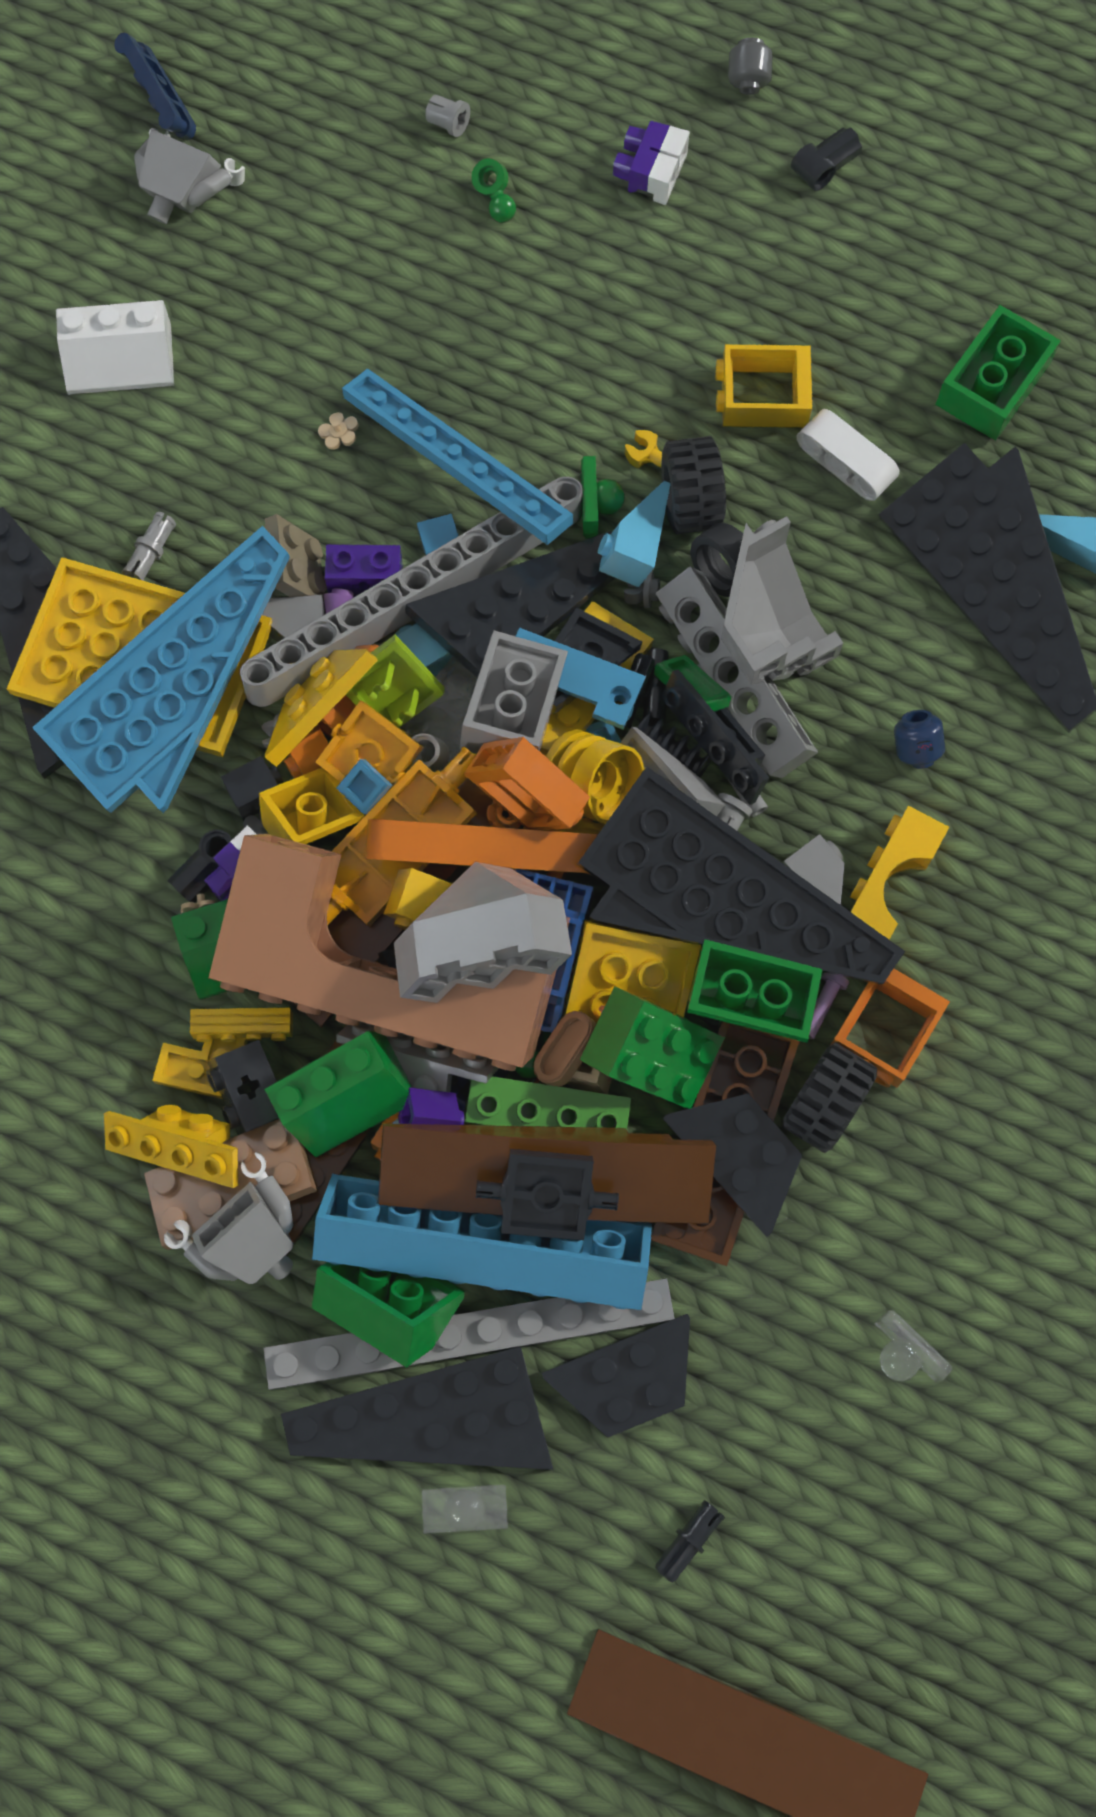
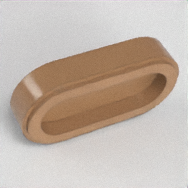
[534,1011,596,1087]

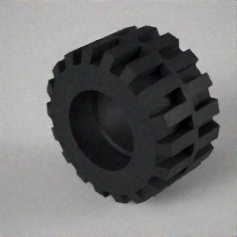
[661,436,726,534]
[783,1042,877,1153]

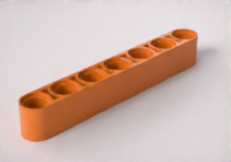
[365,819,598,873]

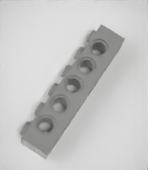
[656,566,818,778]

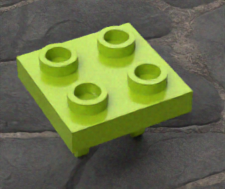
[346,634,445,728]

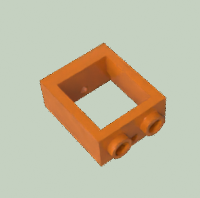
[464,737,590,830]
[831,969,950,1088]

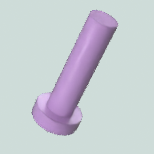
[809,972,849,1039]

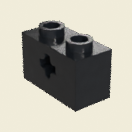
[206,1040,279,1135]

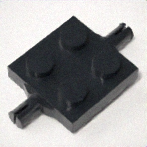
[475,1149,619,1241]

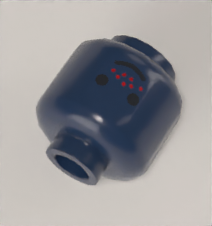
[894,710,945,769]

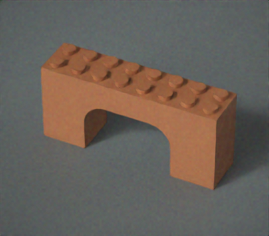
[209,834,570,1071]

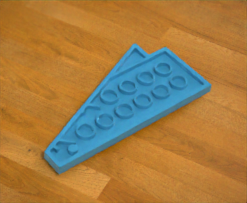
[32,526,290,813]

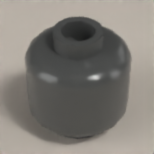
[728,37,773,95]

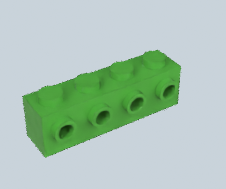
[464,1077,631,1129]

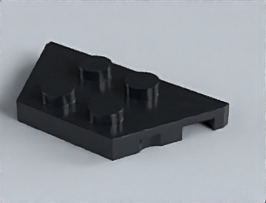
[663,1094,802,1237]
[542,1314,690,1438]

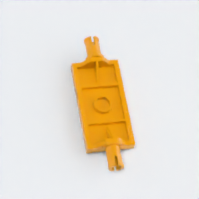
[327,746,477,927]

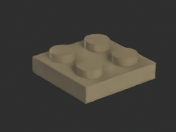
[265,514,326,602]

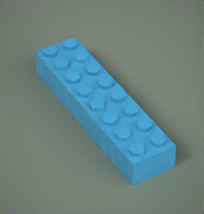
[312,1174,652,1310]

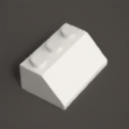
[56,300,174,395]

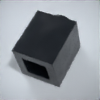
[221,756,284,821]

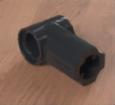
[791,127,862,191]
[167,829,233,903]

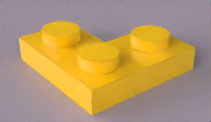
[152,1038,248,1099]

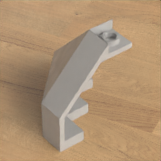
[721,516,843,685]
[394,862,572,1003]

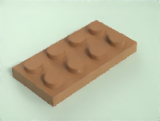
[144,1119,317,1250]

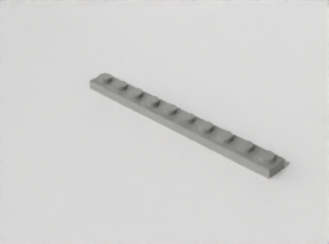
[264,1278,675,1390]

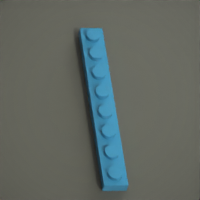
[342,369,573,545]

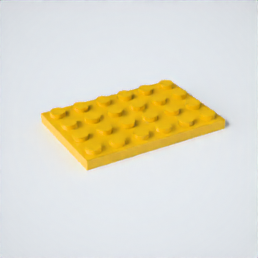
[6,557,273,757]

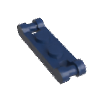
[114,33,196,141]

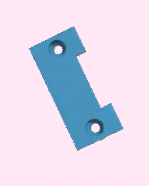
[516,628,646,729]

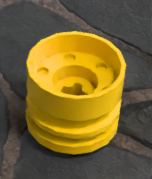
[546,729,645,824]

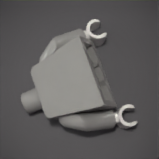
[134,128,245,224]
[164,1152,294,1284]

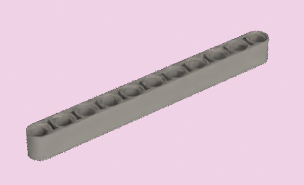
[240,476,582,707]

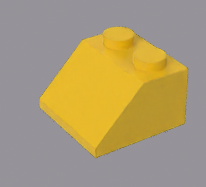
[259,768,365,844]

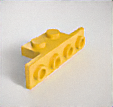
[104,1105,238,1188]

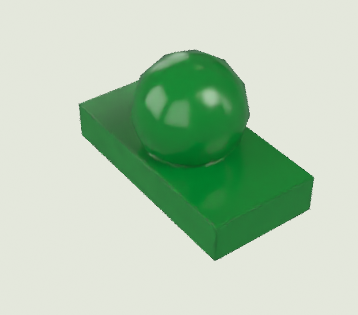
[580,456,625,539]
[654,655,732,711]

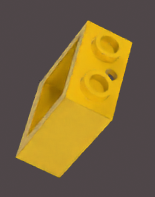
[716,344,812,428]

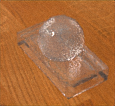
[874,1310,953,1382]
[422,1485,508,1534]

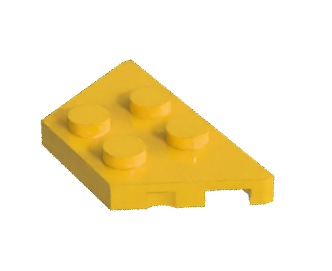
[265,649,378,767]

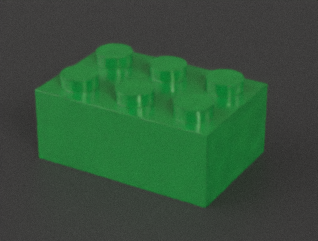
[935,305,1061,441]
[580,986,725,1109]

